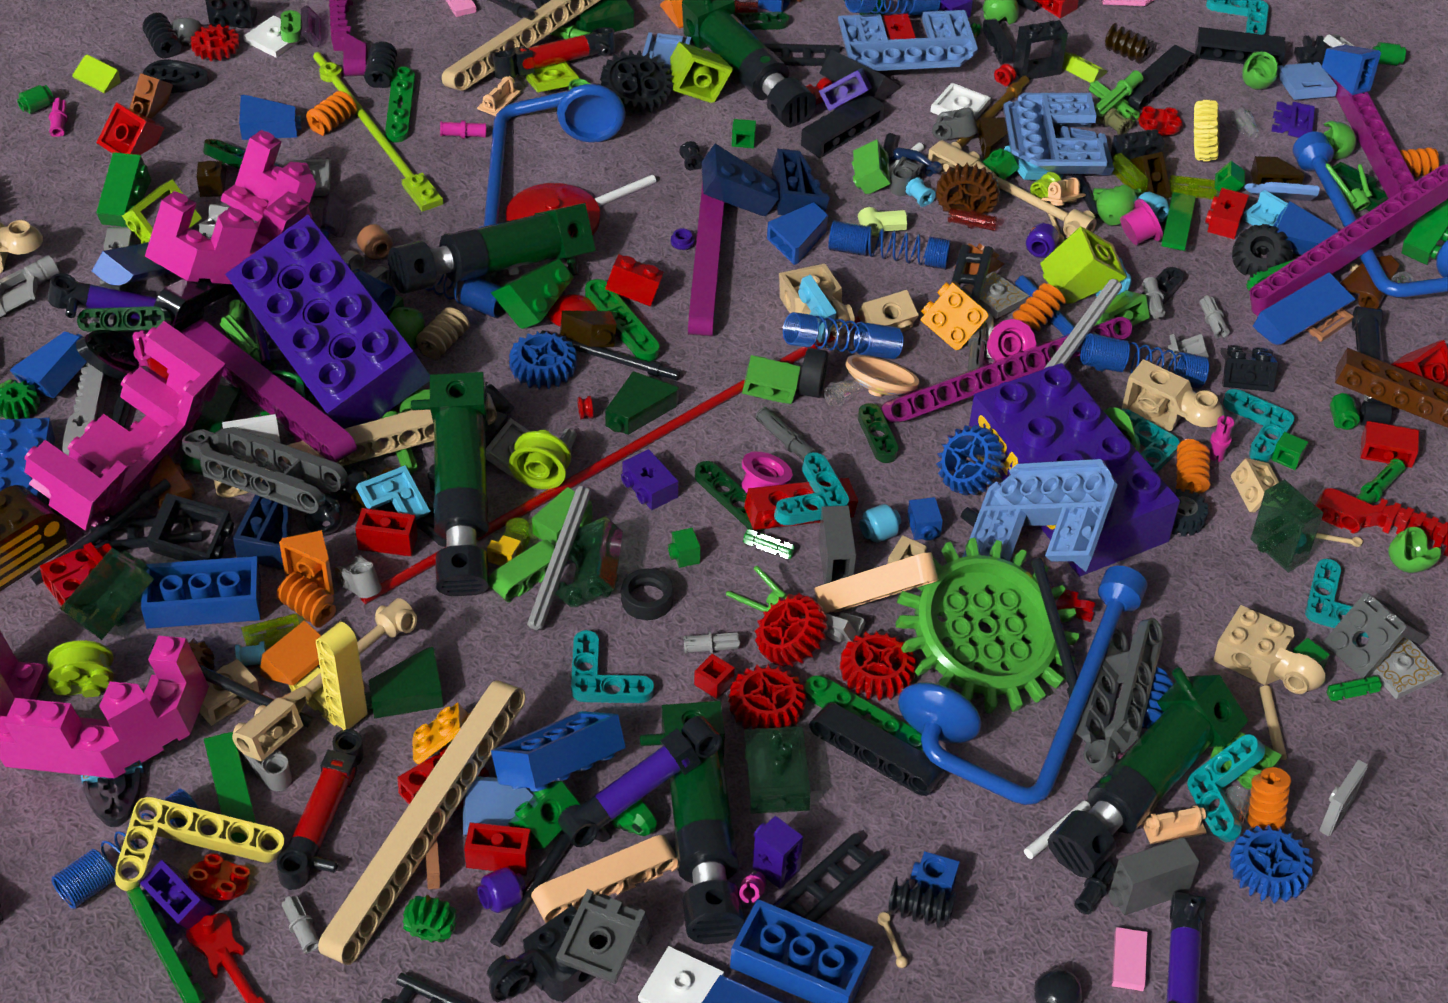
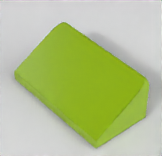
[1062,52,1107,83]
[72,54,121,94]

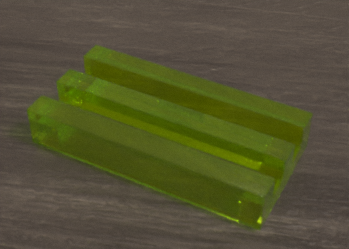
[1112,153,1148,195]
[1169,175,1216,199]
[241,613,299,648]

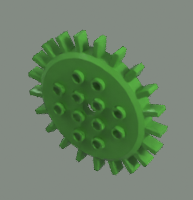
[895,538,1079,713]

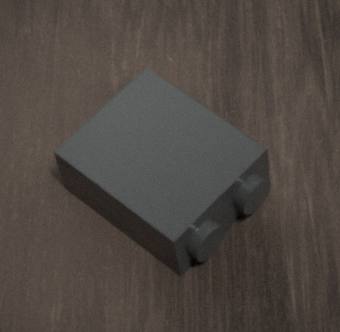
[818,506,856,584]
[1109,837,1199,916]

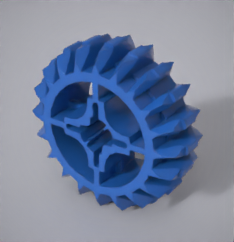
[509,331,577,389]
[936,425,1006,496]
[1229,825,1313,904]

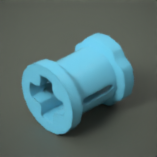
[906,177,936,207]
[235,641,266,667]

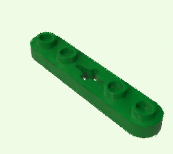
[385,66,415,143]
[585,279,659,362]
[804,675,924,753]
[127,886,206,1003]

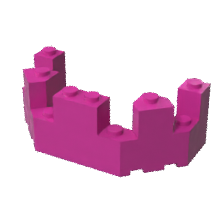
[145,130,316,284]
[24,321,225,531]
[0,631,209,779]

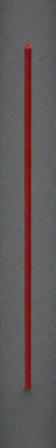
[360,316,861,604]

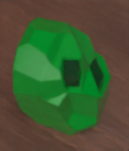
[610,800,657,836]

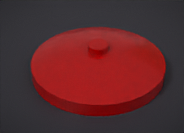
[506,183,600,235]

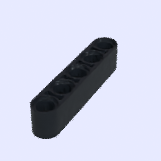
[1123,45,1195,112]
[809,702,945,796]

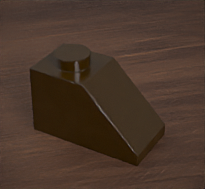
[978,117,1009,161]
[1130,152,1172,198]
[1251,156,1304,185]
[196,161,227,197]
[560,311,617,347]

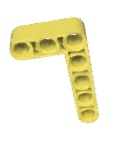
[289,622,367,730]
[115,797,284,891]

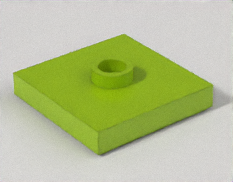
[525,62,579,93]

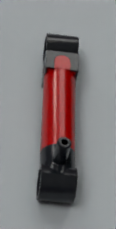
[493,27,616,79]
[276,729,364,890]

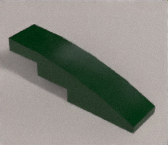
[1332,162,1388,211]
[180,385,242,476]

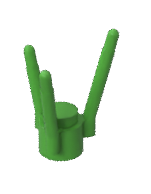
[1325,163,1373,213]
[726,566,787,612]

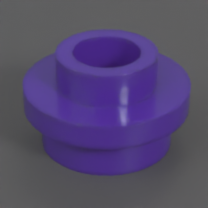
[670,228,694,250]

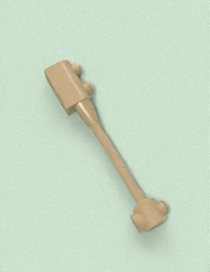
[928,140,1097,238]
[232,598,417,762]

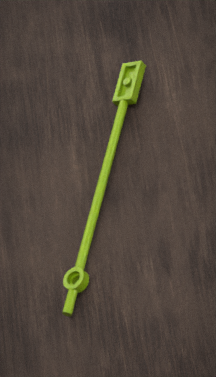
[313,52,443,212]

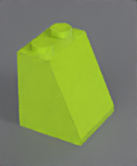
[670,41,733,103]
[1040,226,1126,304]

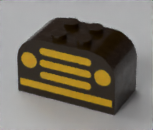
[0,485,70,591]

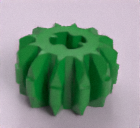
[0,380,40,419]
[403,895,457,943]

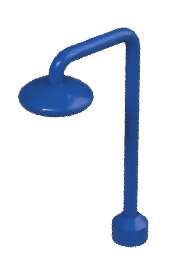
[479,84,626,228]
[1292,131,1448,297]
[898,565,1148,805]

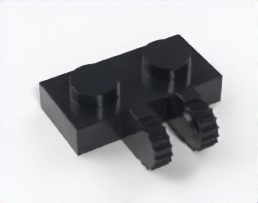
[1294,36,1332,65]

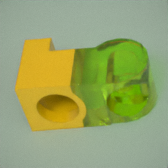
[487,518,530,566]

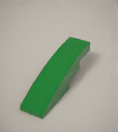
[1161,192,1196,251]
[204,731,256,843]

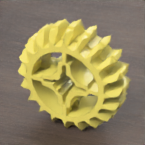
[1194,100,1219,161]

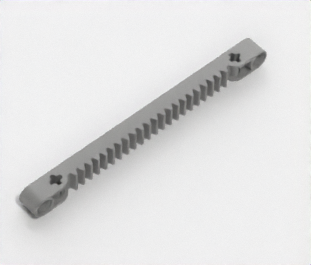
[63,227,136,455]

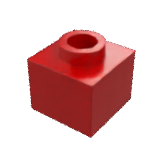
[694,654,735,699]

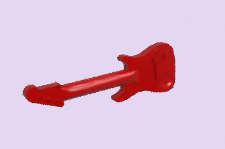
[186,913,265,1003]

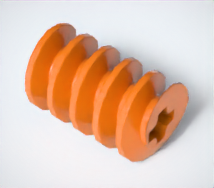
[306,91,357,136]
[1399,147,1439,177]
[1013,283,1066,333]
[1176,439,1210,494]
[276,571,336,628]
[1247,767,1291,831]

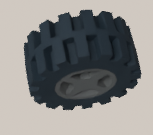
[1171,489,1209,537]

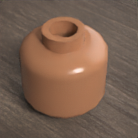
[357,224,393,260]

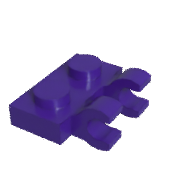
[1271,102,1315,138]

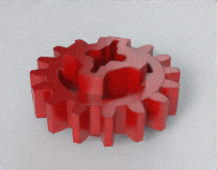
[191,24,240,61]

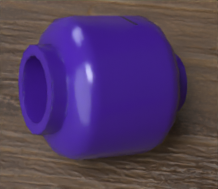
[1026,223,1059,258]
[477,867,526,913]

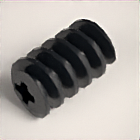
[142,13,181,59]
[364,41,397,88]
[888,877,957,930]

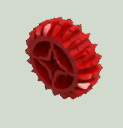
[755,593,829,667]
[840,630,916,702]
[728,663,806,736]

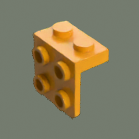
[920,280,988,350]
[412,703,471,764]

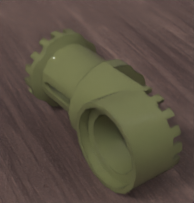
[1094,104,1133,135]

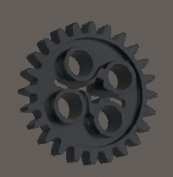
[600,50,673,114]

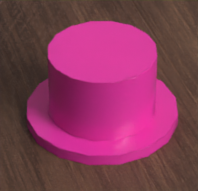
[1120,198,1163,245]
[987,319,1036,369]
[742,451,793,493]

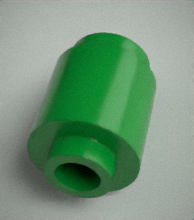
[1373,42,1406,66]
[17,85,54,114]
[1330,393,1360,430]

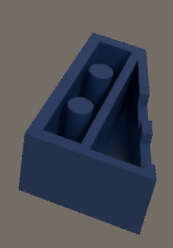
[702,143,779,216]
[772,148,830,215]
[233,479,292,569]

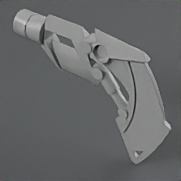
[0,255,59,317]

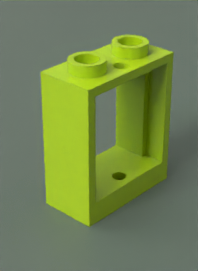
[122,179,202,244]

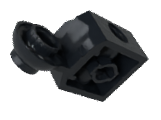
[487,905,608,1002]

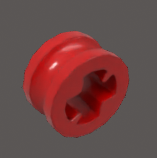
[994,64,1016,86]
[577,396,593,419]

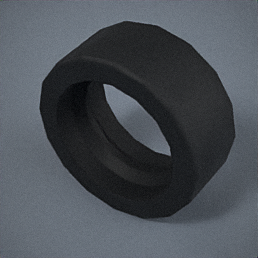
[799,348,828,398]
[621,568,674,621]

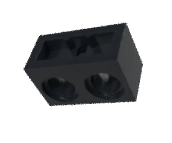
[1110,129,1165,169]

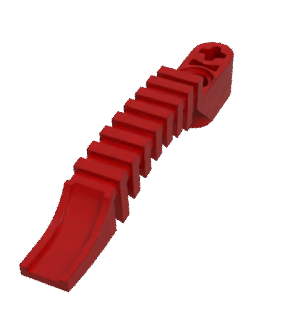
[1312,488,1448,557]

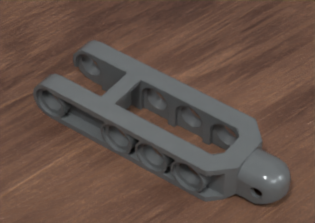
[182,427,348,514]
[1075,618,1163,773]

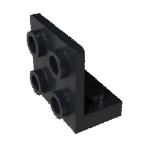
[205,0,257,28]
[1220,345,1278,392]

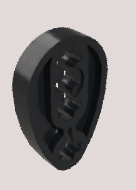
[143,59,209,93]
[76,330,139,380]
[83,768,141,827]

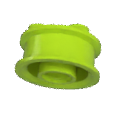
[509,430,572,489]
[48,640,114,698]

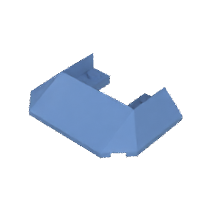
[838,10,978,71]
[1004,93,1107,174]
[963,459,1118,572]

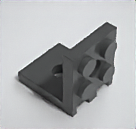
[1322,592,1428,680]
[556,889,652,984]

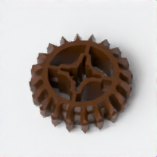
[936,163,1000,218]

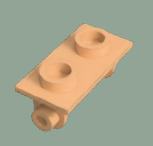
[477,76,521,116]
[1042,177,1086,206]
[1142,805,1207,844]

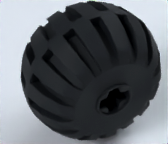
[1232,224,1293,278]

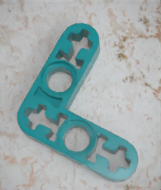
[1206,0,1268,35]
[1223,389,1294,463]
[1121,409,1179,473]
[774,452,849,525]
[1305,559,1369,638]
[571,630,654,703]
[1187,734,1265,842]

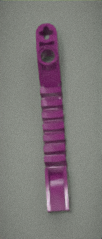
[329,0,368,76]

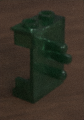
[1250,479,1323,573]
[555,516,623,607]
[59,548,154,640]
[744,726,811,814]

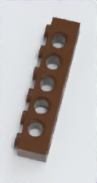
[1335,348,1448,428]

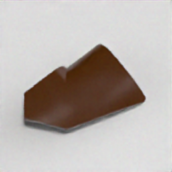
[1340,255,1400,308]

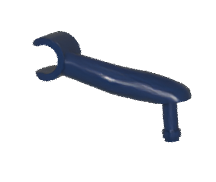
[891,148,942,177]

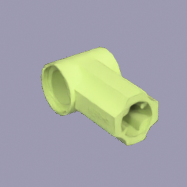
[858,207,907,237]

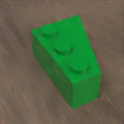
[96,152,152,227]
[1401,199,1448,265]
[491,259,574,329]

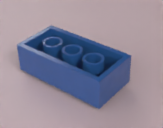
[0,418,55,501]
[141,556,261,629]
[491,711,626,791]
[730,899,873,1003]

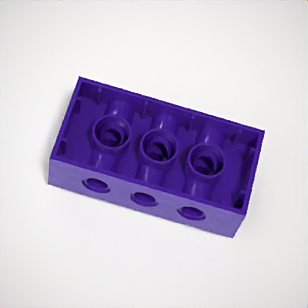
[225,215,430,429]

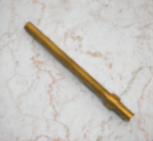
[956,76,1029,148]

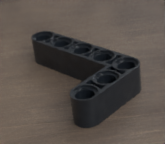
[145,278,235,334]

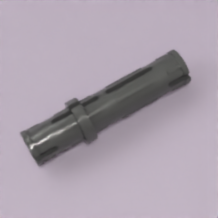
[968,321,988,371]
[756,407,817,462]

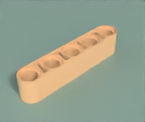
[814,552,939,614]
[531,835,678,923]

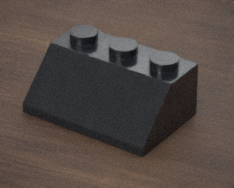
[819,49,901,103]

